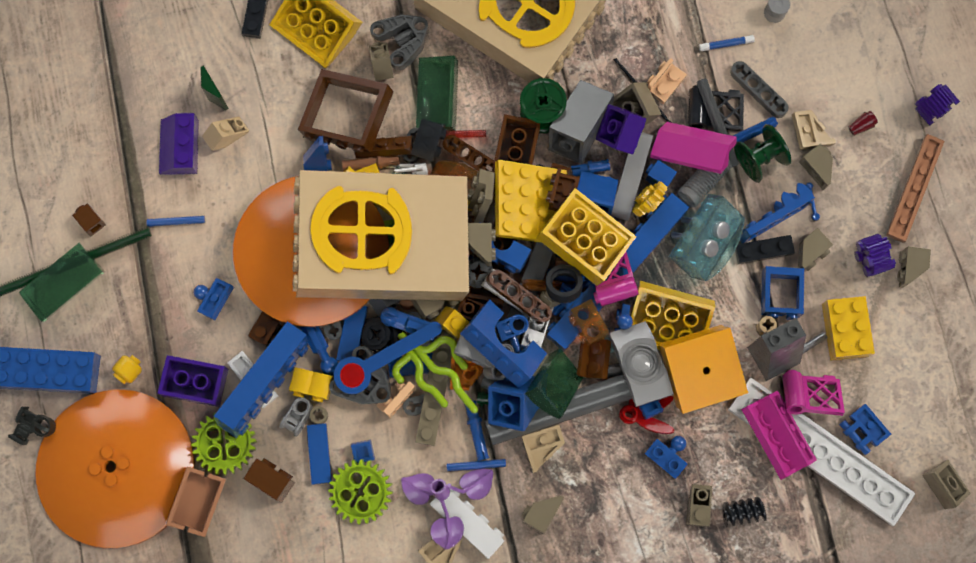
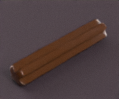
[521,279,568,291]

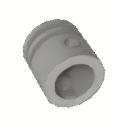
[764,0,790,23]

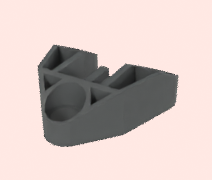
[370,15,428,70]
[329,346,391,404]

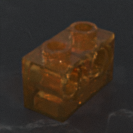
[568,299,610,347]

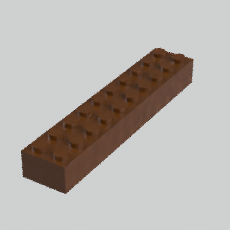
[466,114,541,308]

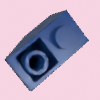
[303,136,332,171]

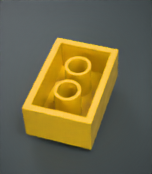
[822,296,875,361]

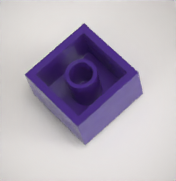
[595,104,647,155]

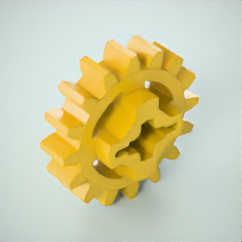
[632,181,668,217]

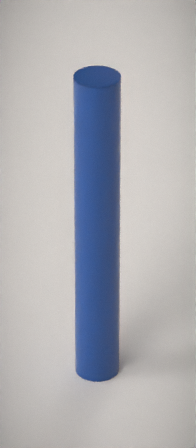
[147,216,205,227]
[447,459,506,472]

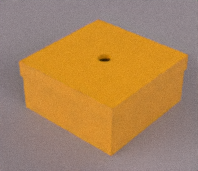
[658,325,748,414]

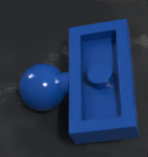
[193,278,234,320]
[614,304,633,331]
[644,436,688,479]

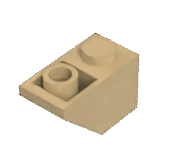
[202,116,249,151]

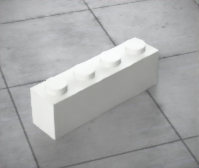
[430,489,505,559]

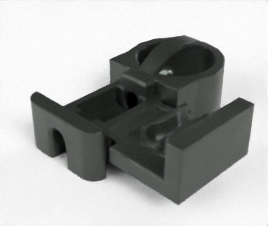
[8,406,56,445]

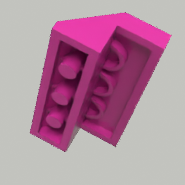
[650,122,737,174]
[741,390,817,480]

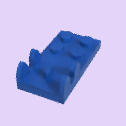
[739,183,815,243]

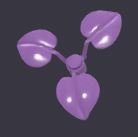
[401,469,493,549]

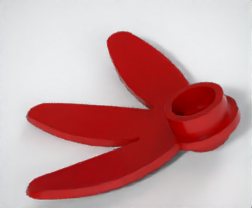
[619,396,675,434]

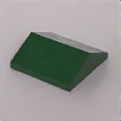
[200,65,229,111]

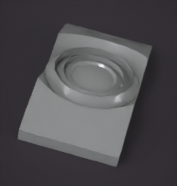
[609,321,673,407]

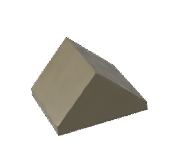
[922,460,971,509]

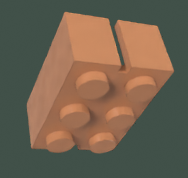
[166,466,226,537]

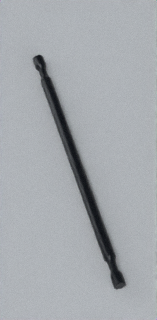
[614,58,672,123]

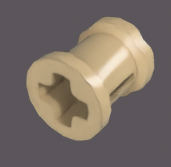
[756,316,777,336]

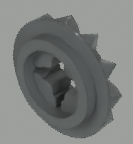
[469,257,493,288]

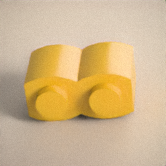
[289,367,334,403]

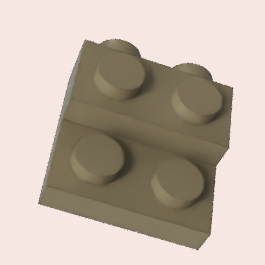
[467,169,495,223]

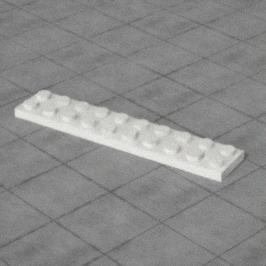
[728,378,916,526]

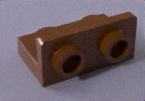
[248,311,286,347]
[577,338,611,379]

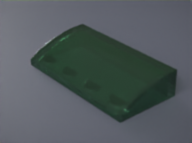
[416,55,459,132]
[19,242,105,322]
[525,348,583,419]

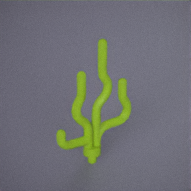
[392,332,478,413]

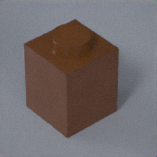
[72,203,106,236]

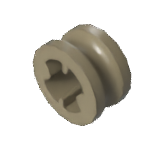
[310,406,328,424]

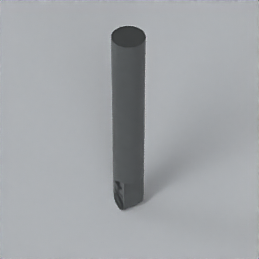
[484,374,632,446]

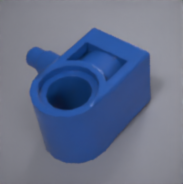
[495,315,529,353]

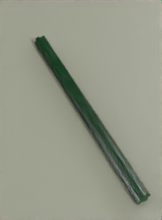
[0,226,152,296]

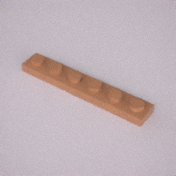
[886,134,945,243]

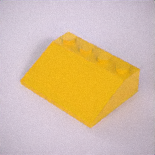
[269,0,363,68]
[536,188,637,286]
[630,281,715,350]

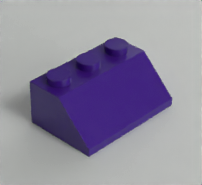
[159,113,199,175]

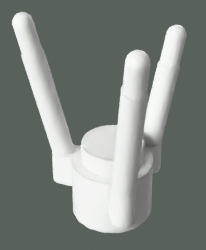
[386,162,428,175]

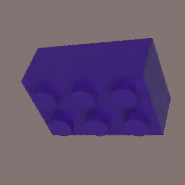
[157,355,229,407]

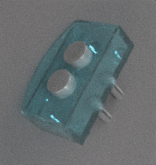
[669,194,745,281]

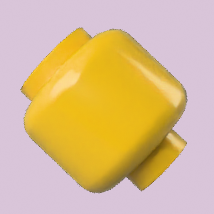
[112,355,142,385]

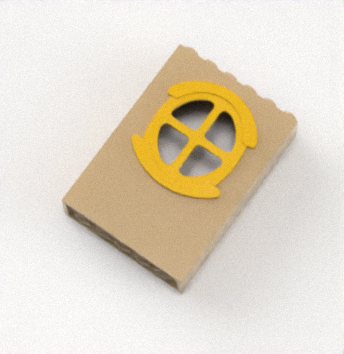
[414,0,606,83]
[293,170,469,301]

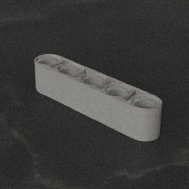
[611,132,653,221]

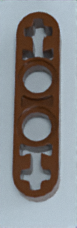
[442,135,496,179]
[486,270,552,323]

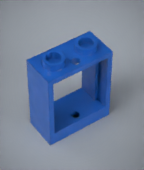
[761,266,804,320]

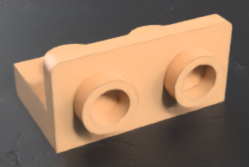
[646,58,687,104]
[376,379,416,419]

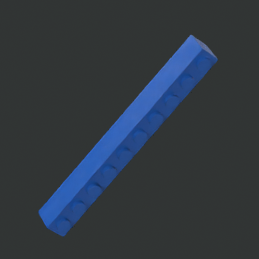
[547,193,689,352]

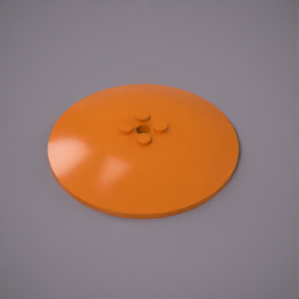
[233,176,389,327]
[36,390,195,548]

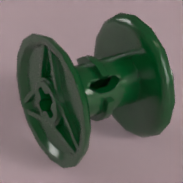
[520,78,567,134]
[734,124,791,183]

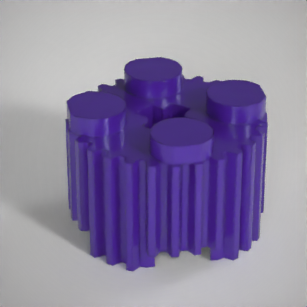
[915,84,960,126]
[854,234,896,277]

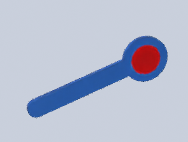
[334,322,442,394]

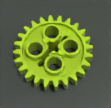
[191,412,257,476]
[328,459,393,525]

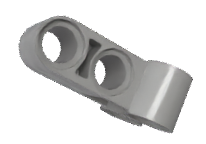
[454,334,514,380]

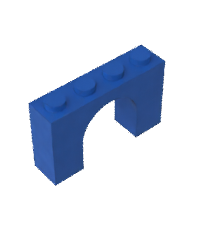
[460,300,547,389]

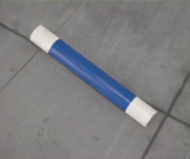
[699,35,755,52]

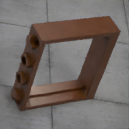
[298,69,394,153]

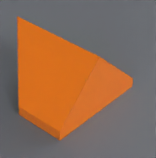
[450,356,484,391]

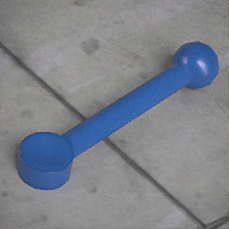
[806,182,820,221]

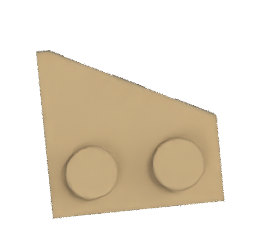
[792,110,836,150]
[521,424,565,473]
[418,539,462,563]

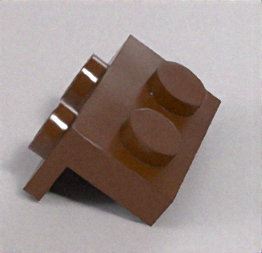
[546,168,580,211]

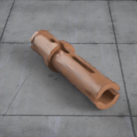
[342,155,400,171]

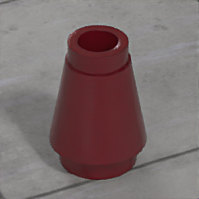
[848,111,878,136]

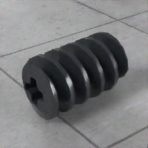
[722,497,767,527]

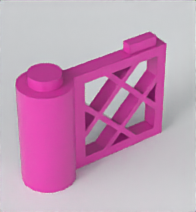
[593,252,639,306]
[782,370,845,416]

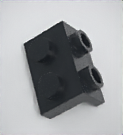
[411,118,448,162]

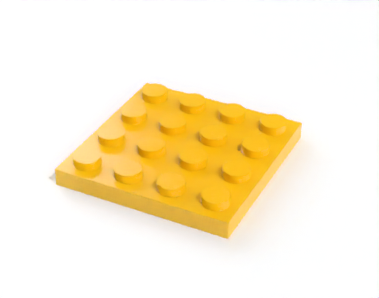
[495,160,567,243]

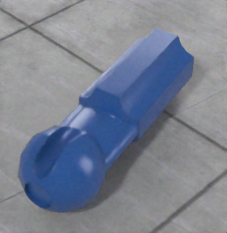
[380,307,435,341]
[300,327,338,376]

